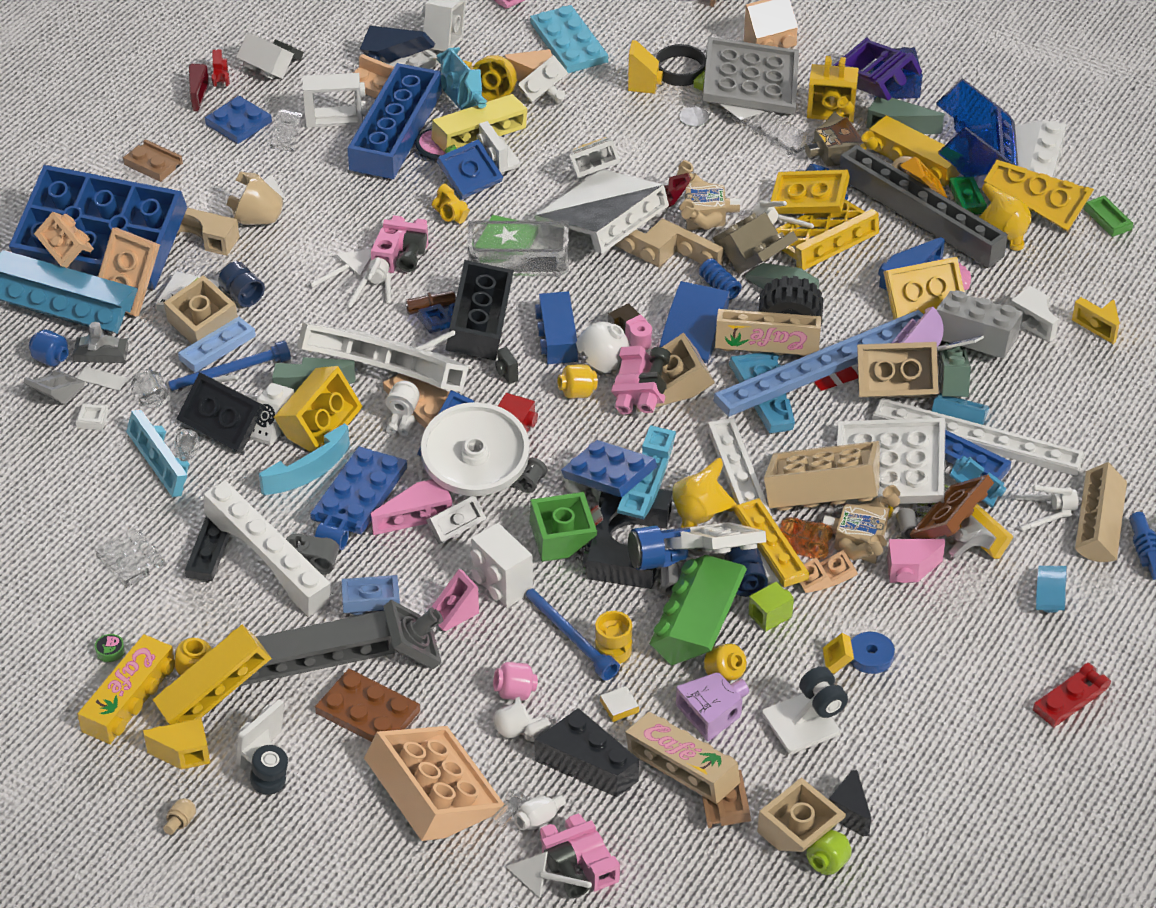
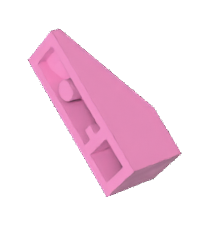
[371,479,452,535]

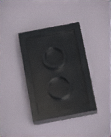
[176,372,265,453]

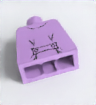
[676,673,749,742]

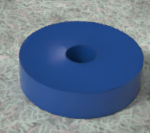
[850,631,895,674]

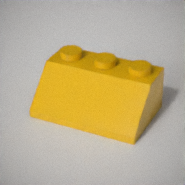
[274,366,363,452]

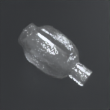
[174,429,201,461]

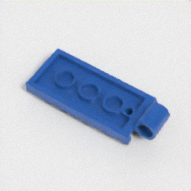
[310,446,407,550]

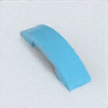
[259,423,350,495]
[617,425,676,519]

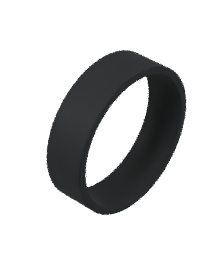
[656,44,706,86]

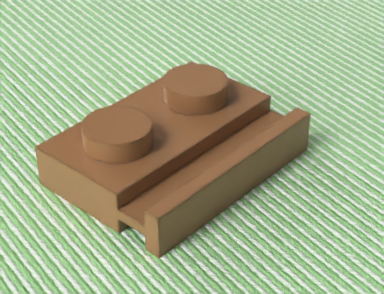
[123,139,183,182]
[702,770,751,828]

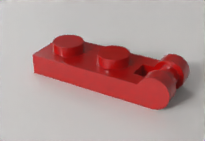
[1033,662,1111,728]

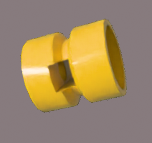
[595,611,632,664]

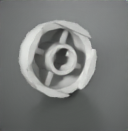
[576,322,629,373]

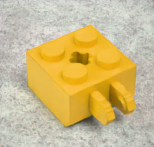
[807,56,859,122]

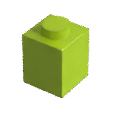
[748,582,794,632]

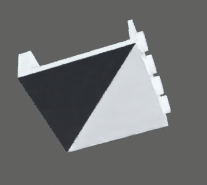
[535,169,669,254]

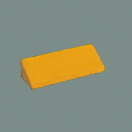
[900,157,948,198]

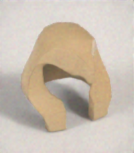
[226,171,283,225]

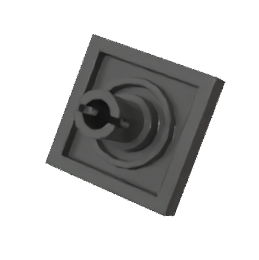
[383,600,443,669]

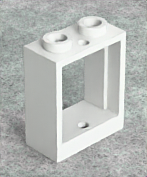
[303,73,367,128]

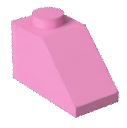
[887,539,945,583]

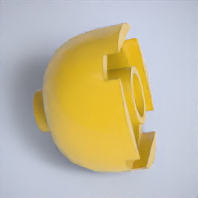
[472,55,517,102]

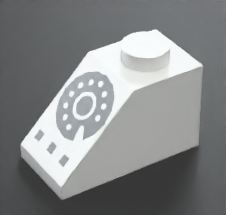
[249,383,294,446]

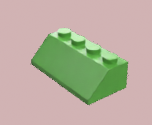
[649,555,747,666]

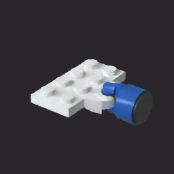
[628,522,766,570]

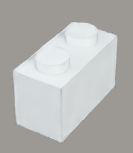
[236,32,294,79]

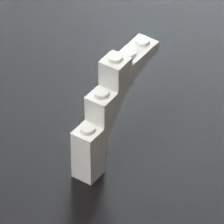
[297,322,469,392]

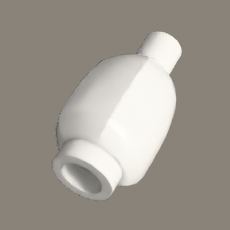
[514,794,566,831]

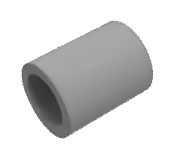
[896,508,918,539]

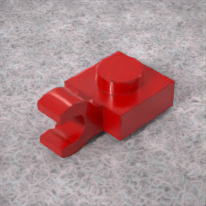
[212,49,230,87]

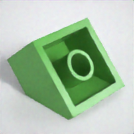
[529,492,597,562]

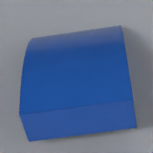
[659,281,730,364]

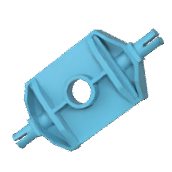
[436,47,487,110]

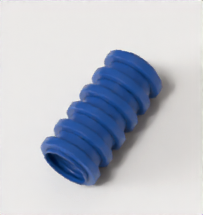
[699,258,742,300]

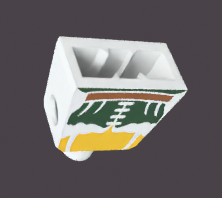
[570,137,621,178]

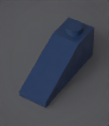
[360,25,435,63]

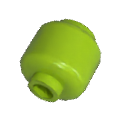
[806,830,852,875]

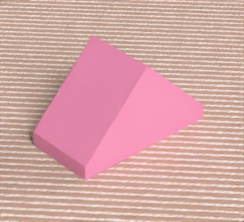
[432,569,479,631]

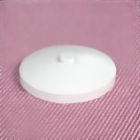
[421,402,529,496]

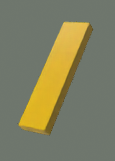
[734,498,809,588]

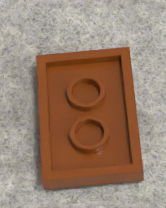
[909,475,994,539]
[315,668,420,742]

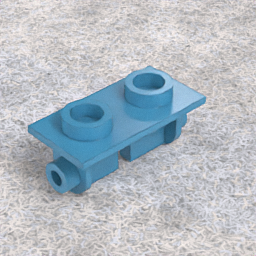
[949,456,1007,507]

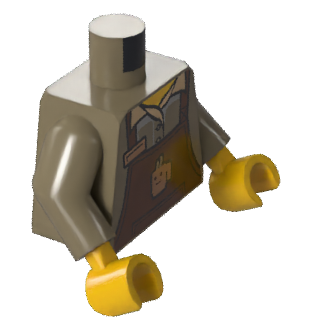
[805,96,878,167]

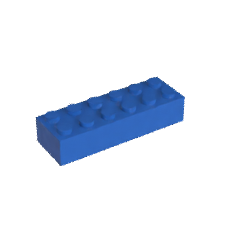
[347,63,442,179]

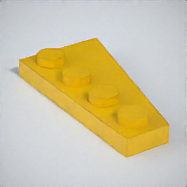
[984,160,1094,232]

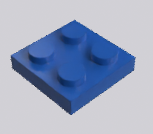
[205,96,272,144]
[437,139,503,200]

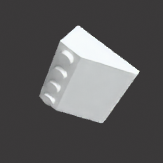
[977,120,1067,194]

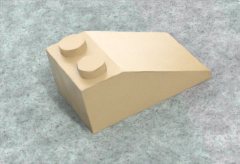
[635,333,715,412]
[857,342,939,398]

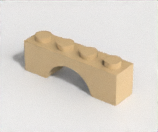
[178,208,239,256]

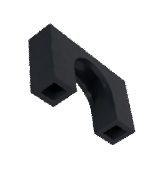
[582,489,673,589]

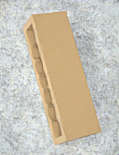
[1075,462,1127,562]

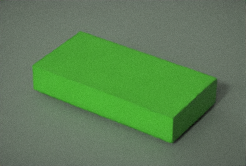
[1084,195,1133,237]

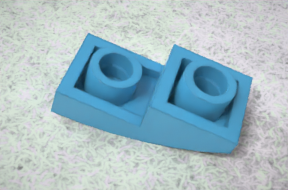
[1036,566,1067,613]

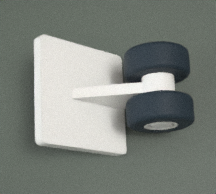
[762,666,848,754]
[236,699,288,795]

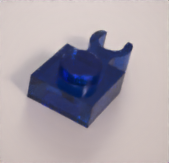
[417,303,455,334]

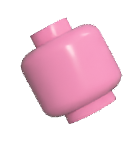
[493,662,538,701]

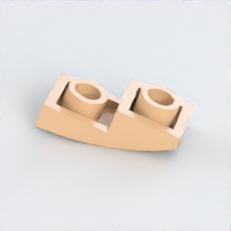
[800,550,858,593]

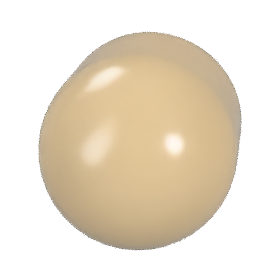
[163,798,196,835]

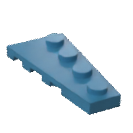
[729,352,795,433]

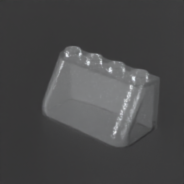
[467,221,569,277]

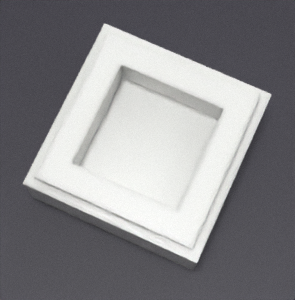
[76,404,109,431]

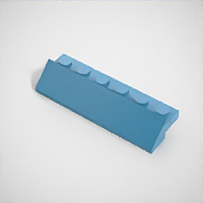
[0,250,138,334]

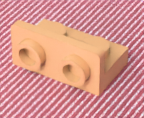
[353,54,394,98]
[34,212,94,268]

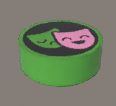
[95,634,125,662]

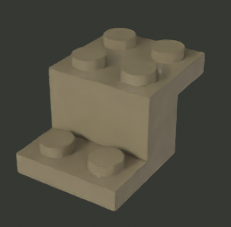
[712,212,798,275]

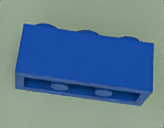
[535,291,578,364]

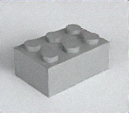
[936,290,1023,359]

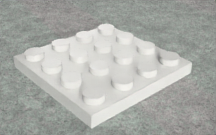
[835,418,946,506]

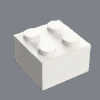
[421,0,466,51]
[471,523,533,608]

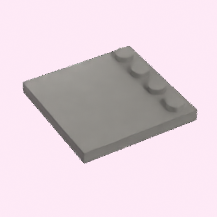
[702,37,799,115]

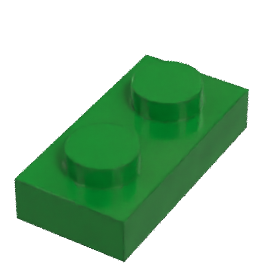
[949,175,987,215]

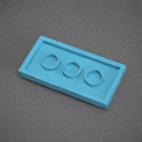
[530,5,608,73]

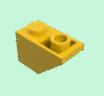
[143,718,210,770]

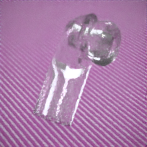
[492,789,526,828]

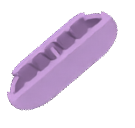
[892,307,944,347]

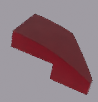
[664,173,691,209]

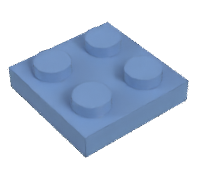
[342,575,400,615]

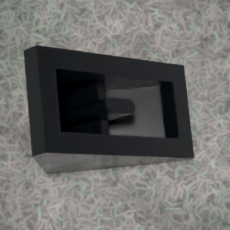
[829,770,871,837]

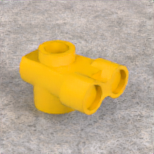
[431,184,470,224]

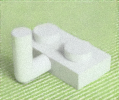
[517,55,568,104]

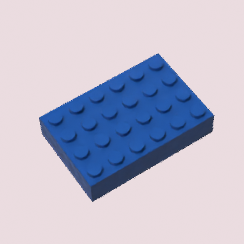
[9,165,187,290]

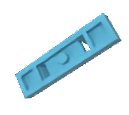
[126,410,190,497]

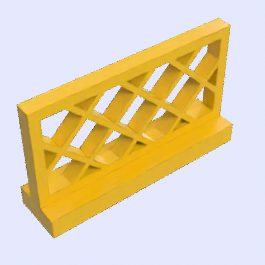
[776,199,879,270]

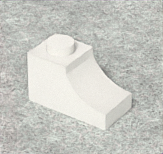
[1011,285,1059,342]

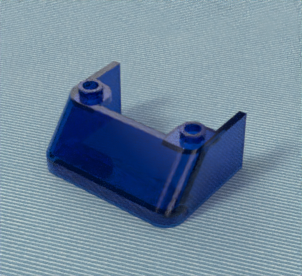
[936,78,1018,177]

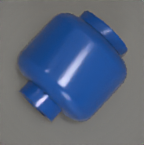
[29,329,69,367]

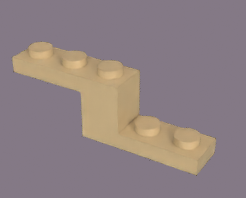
[614,218,723,267]

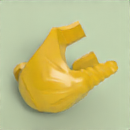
[979,183,1031,251]
[672,458,737,528]

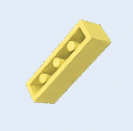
[431,94,528,152]

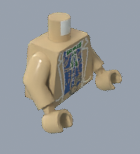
[677,160,740,230]
[822,485,900,564]

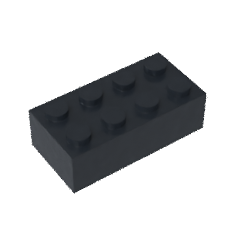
[445,260,514,361]

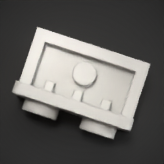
[477,121,520,173]

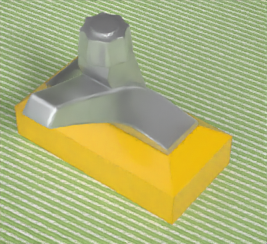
[948,504,1014,559]

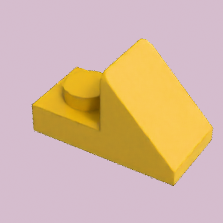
[1072,297,1120,344]

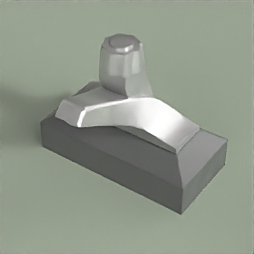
[73,322,129,363]

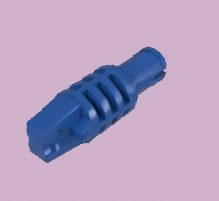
[1129,512,1156,580]

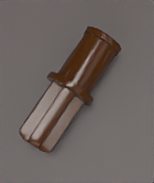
[405,291,456,315]

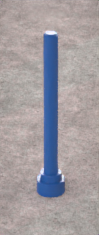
[168,340,291,391]
[526,588,620,681]

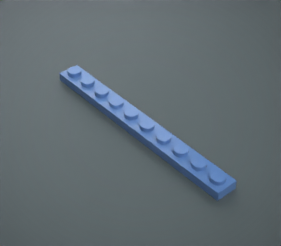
[713,310,924,417]

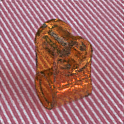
[780,517,833,559]

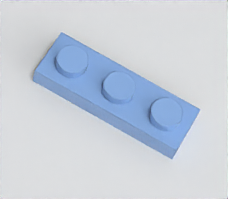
[178,317,256,373]

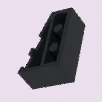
[535,708,639,797]

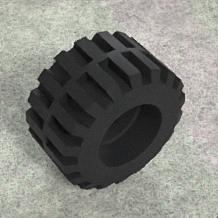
[758,276,823,326]

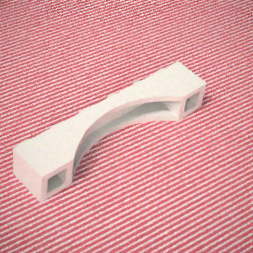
[204,480,330,617]

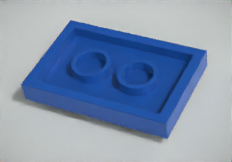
[561,440,657,498]

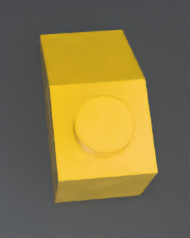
[628,40,663,94]

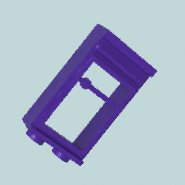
[833,37,923,101]

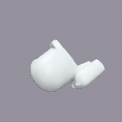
[385,381,420,436]
[494,697,552,742]

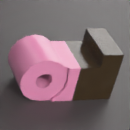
[608,303,652,350]

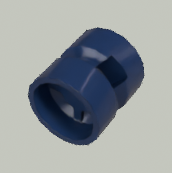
[218,261,265,307]
[724,547,768,597]

